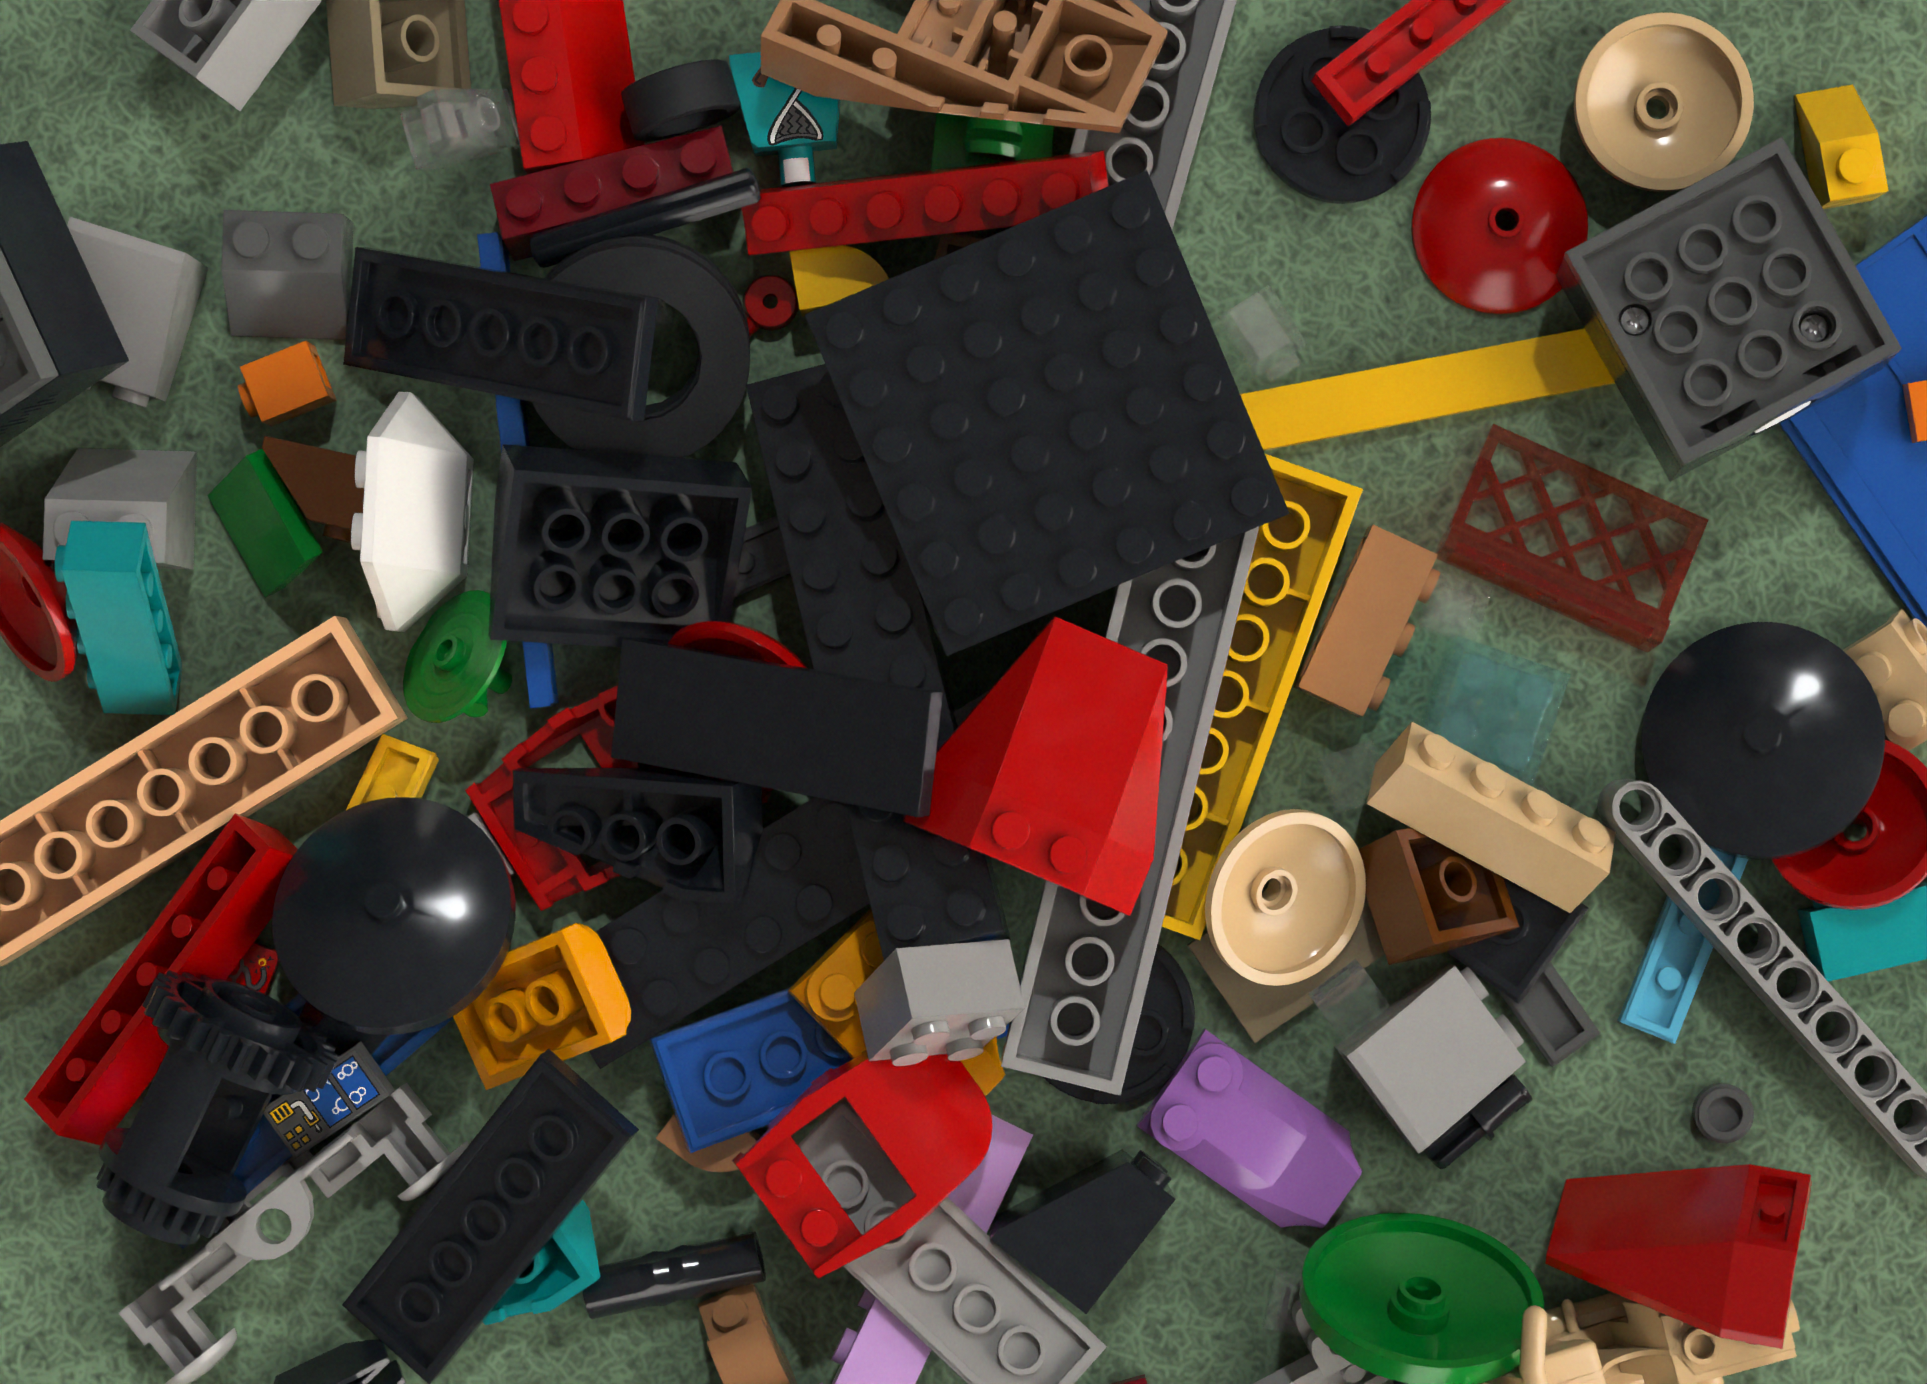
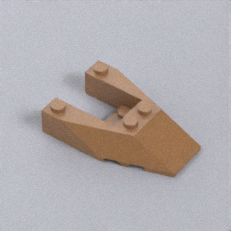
[761,0,1168,133]

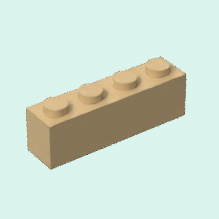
[1366,722,1616,913]

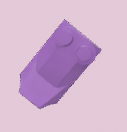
[1136,1028,1362,1229]

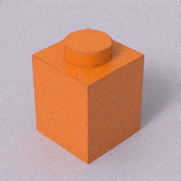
[238,341,337,427]

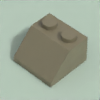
[326,0,472,109]

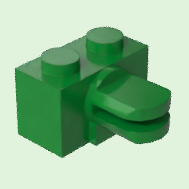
[930,113,1055,170]

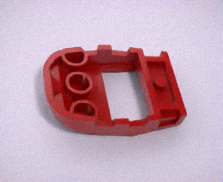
[465,686,658,911]
[732,1050,993,1279]

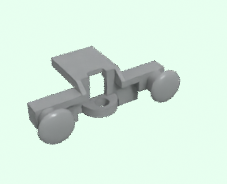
[119,1083,469,1384]

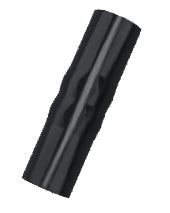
[582,1231,766,1319]

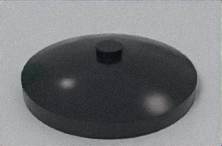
[1642,622,1885,860]
[272,797,516,1035]

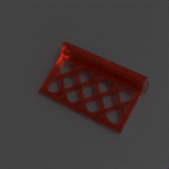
[1435,424,1708,653]

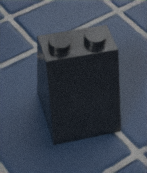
[989,1149,1176,1314]

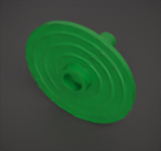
[403,590,512,723]

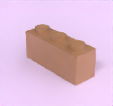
[1293,525,1440,717]

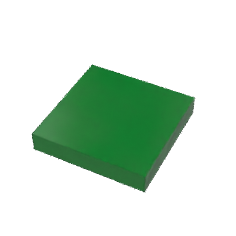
[207,449,322,598]

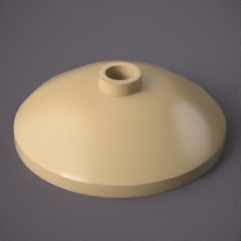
[1574,13,1754,192]
[1205,809,1366,986]

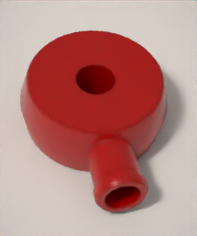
[743,275,799,338]

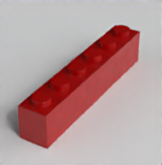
[742,150,1108,256]
[24,813,298,1145]

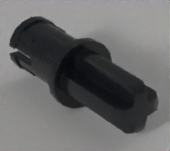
[1424,1074,1533,1169]

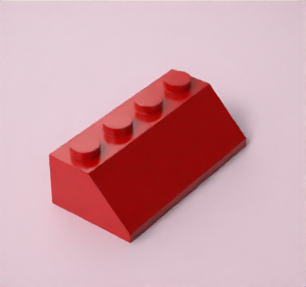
[499,0,645,174]

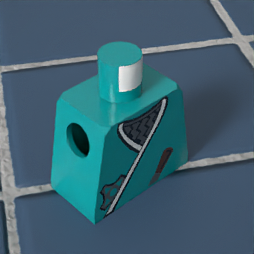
[729,52,841,187]

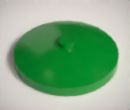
[1299,1213,1544,1384]

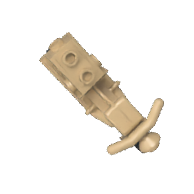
[1393,1293,1800,1384]

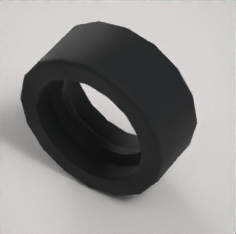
[621,59,740,141]

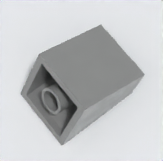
[67,217,208,408]
[43,448,197,570]
[1334,963,1526,1154]

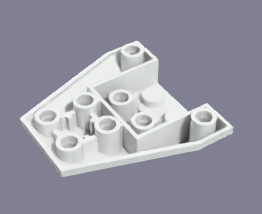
[351,392,474,632]

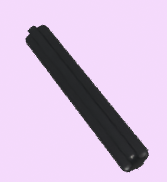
[530,168,761,268]

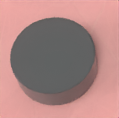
[1692,1083,1754,1143]

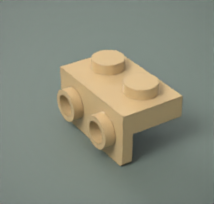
[1843,609,1927,751]

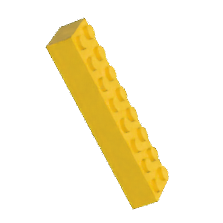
[1162,454,1363,940]

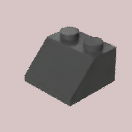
[221,210,354,340]

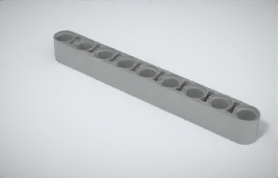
[1597,778,1927,1180]

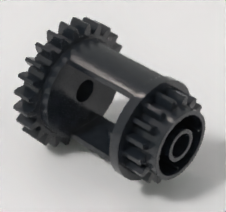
[96,970,339,1245]

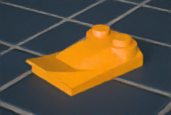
[788,908,1006,1096]
[453,923,631,1090]

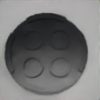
[1253,25,1431,204]
[1043,944,1195,1104]

